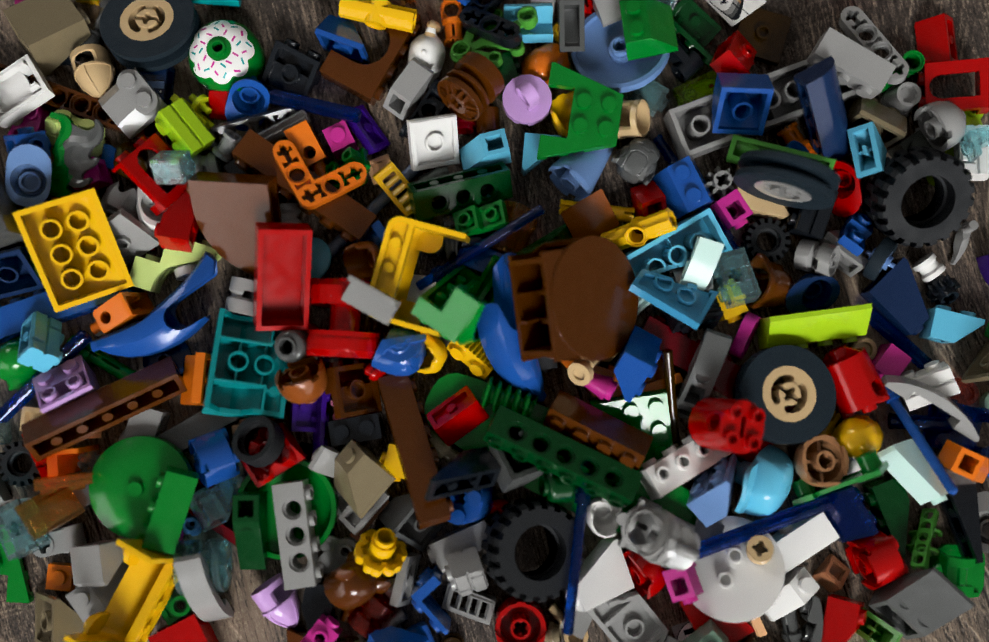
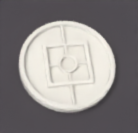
[685,516,785,623]

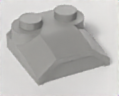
[98,68,168,139]

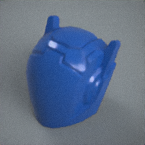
[371,328,427,376]

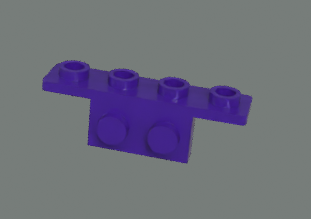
[289,357,331,454]

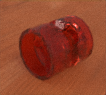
[347,593,395,639]

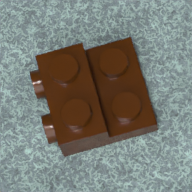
[325,359,382,419]

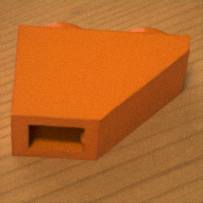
[938,439,989,484]

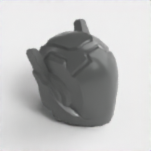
[611,137,660,186]

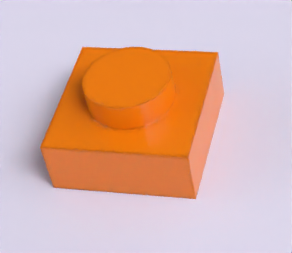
[45,562,75,592]

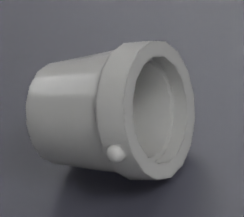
[881,82,921,117]

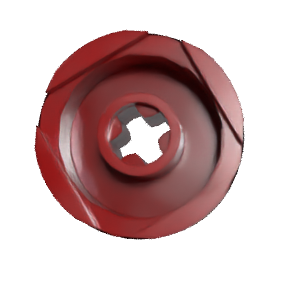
[845,530,909,590]
[495,596,546,642]

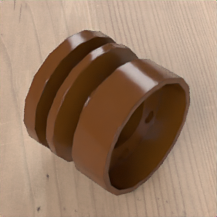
[437,52,505,122]

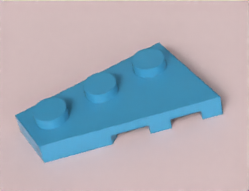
[629,268,719,330]

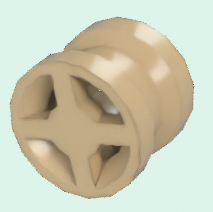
[746,535,774,565]

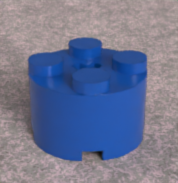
[188,428,240,488]
[448,487,494,525]

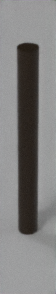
[662,349,680,444]

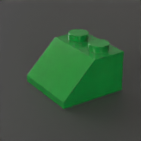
[619,0,678,61]

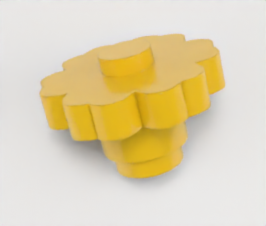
[353,528,407,577]

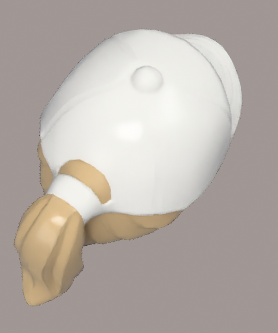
[408,20,446,89]

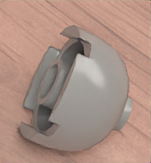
[913,101,966,152]

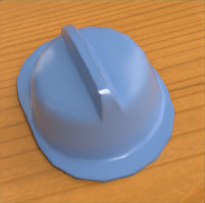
[5,144,52,207]

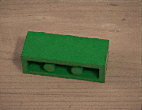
[139,465,199,555]

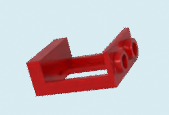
[917,57,989,114]
[112,133,195,216]

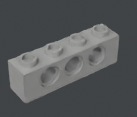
[271,478,324,591]

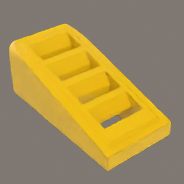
[372,161,413,217]

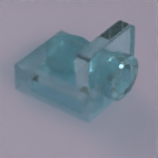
[960,126,989,162]

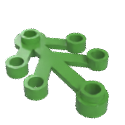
[450,6,538,68]

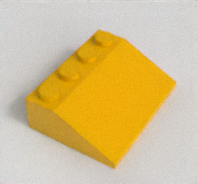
[12,188,134,313]

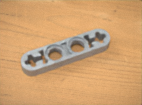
[839,6,909,85]

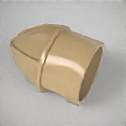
[70,44,116,98]
[617,99,650,140]

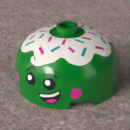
[188,19,265,92]

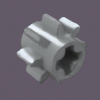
[706,166,735,198]

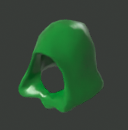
[0,336,42,391]

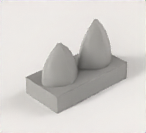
[818,230,869,278]
[385,552,421,608]

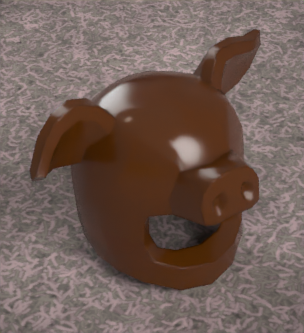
[324,551,392,611]

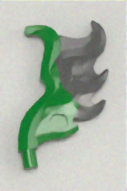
[49,112,104,197]

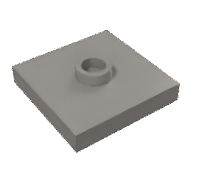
[107,208,159,266]

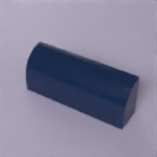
[793,56,851,161]

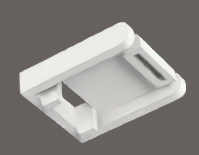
[0,54,56,128]

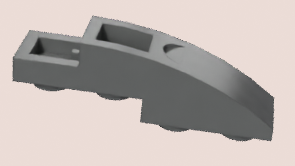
[676,328,732,420]

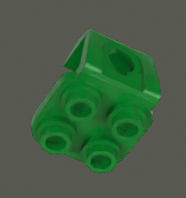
[929,543,985,598]

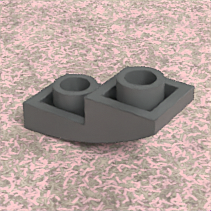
[798,595,823,642]

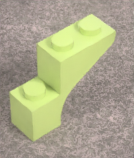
[130,240,222,293]

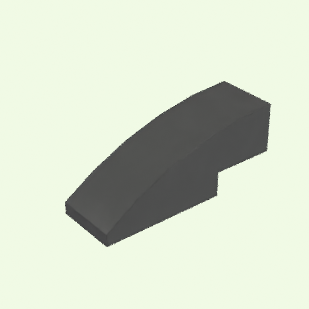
[557,0,585,52]

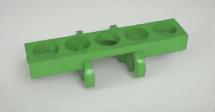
[906,508,943,570]

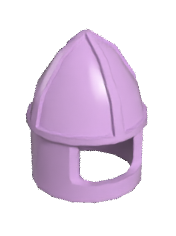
[250,572,300,628]

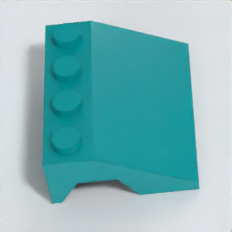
[202,308,288,419]

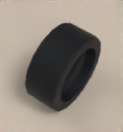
[232,415,285,467]

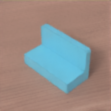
[504,3,553,43]

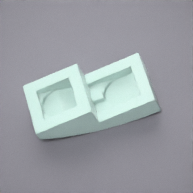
[679,236,725,291]

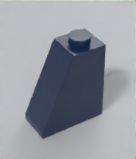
[860,257,930,336]

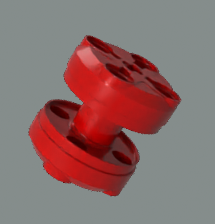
[305,278,381,359]

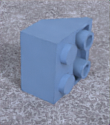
[686,454,738,527]

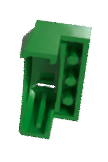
[411,255,500,345]

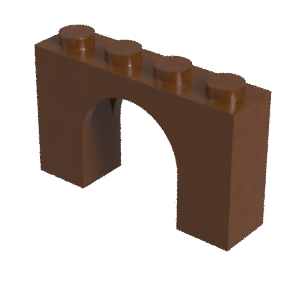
[319,0,422,106]

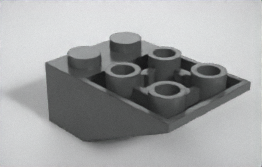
[869,567,975,640]

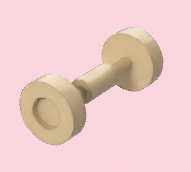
[567,353,618,386]

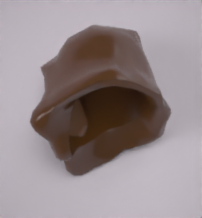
[734,253,794,309]

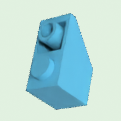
[459,128,512,170]
[918,305,985,344]

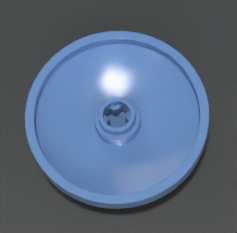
[571,12,671,93]

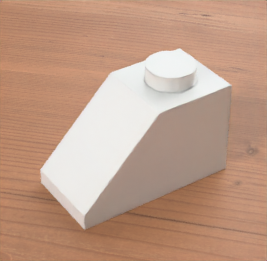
[765,567,820,621]

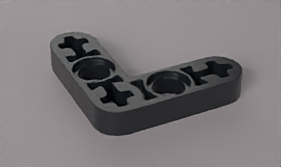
[459,0,522,49]

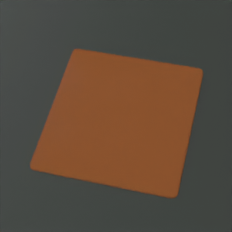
[561,189,619,238]

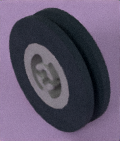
[733,150,841,210]

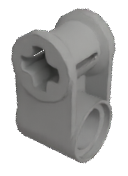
[31,522,87,558]

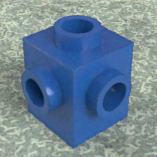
[3,127,51,157]

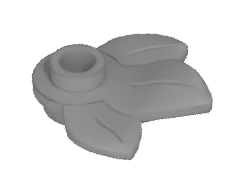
[319,535,358,574]

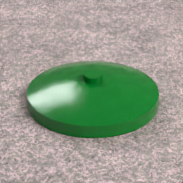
[89,435,195,540]
[238,459,338,560]

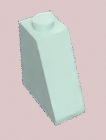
[877,434,948,506]

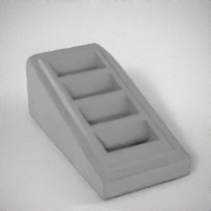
[441,582,496,625]

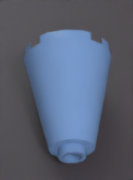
[548,147,613,201]

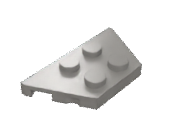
[587,591,669,642]

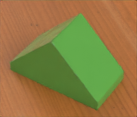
[856,607,903,642]

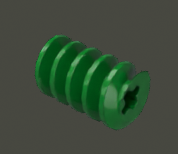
[481,376,538,418]

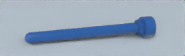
[885,387,958,495]

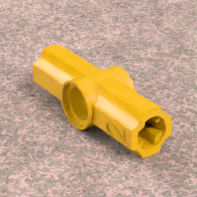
[339,0,417,33]
[600,208,678,250]

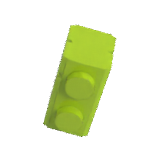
[155,98,215,161]

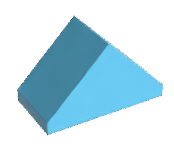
[847,122,887,179]
[521,132,561,176]

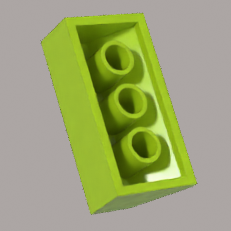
[757,303,873,349]

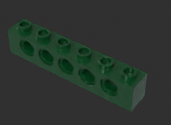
[483,405,643,508]

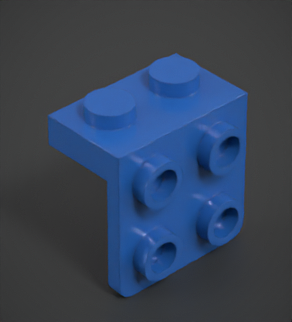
[411,564,451,635]

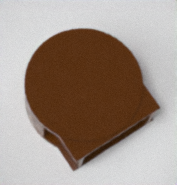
[508,236,638,362]

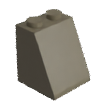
[2,0,91,77]

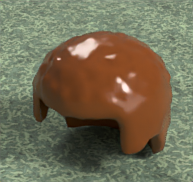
[343,241,380,281]

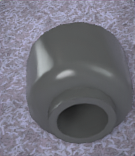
[274,329,308,363]

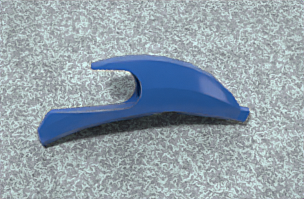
[90,252,218,358]
[477,252,547,402]

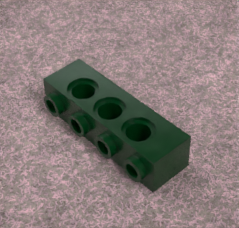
[407,161,513,221]

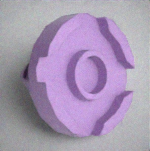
[502,74,552,126]

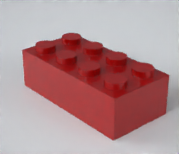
[253,222,313,331]

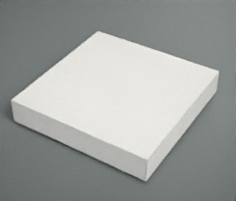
[406,113,460,171]

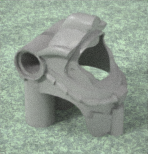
[615,496,701,571]

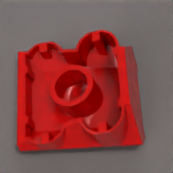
[240,422,307,488]

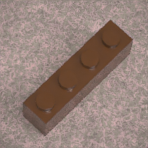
[542,390,653,471]

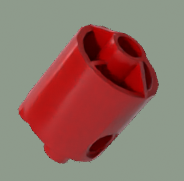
[822,345,890,419]
[689,397,766,454]

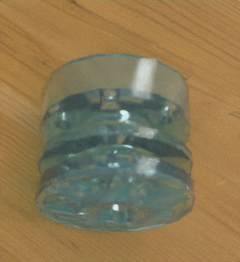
[173,537,233,595]

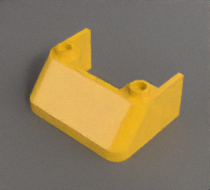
[370,216,470,337]
[63,539,183,642]

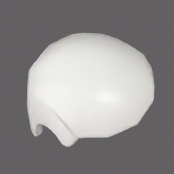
[585,496,623,538]

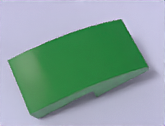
[452,200,510,236]

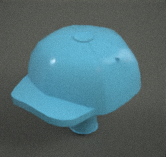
[725,444,794,517]

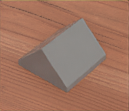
[70,538,129,587]

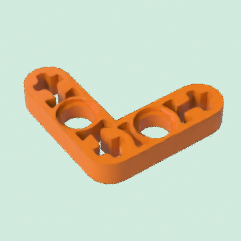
[273,140,367,210]

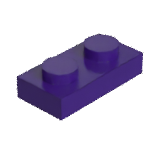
[342,105,390,155]

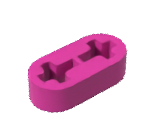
[729,312,761,359]

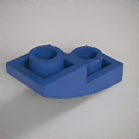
[837,212,873,257]

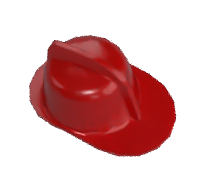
[832,160,862,217]

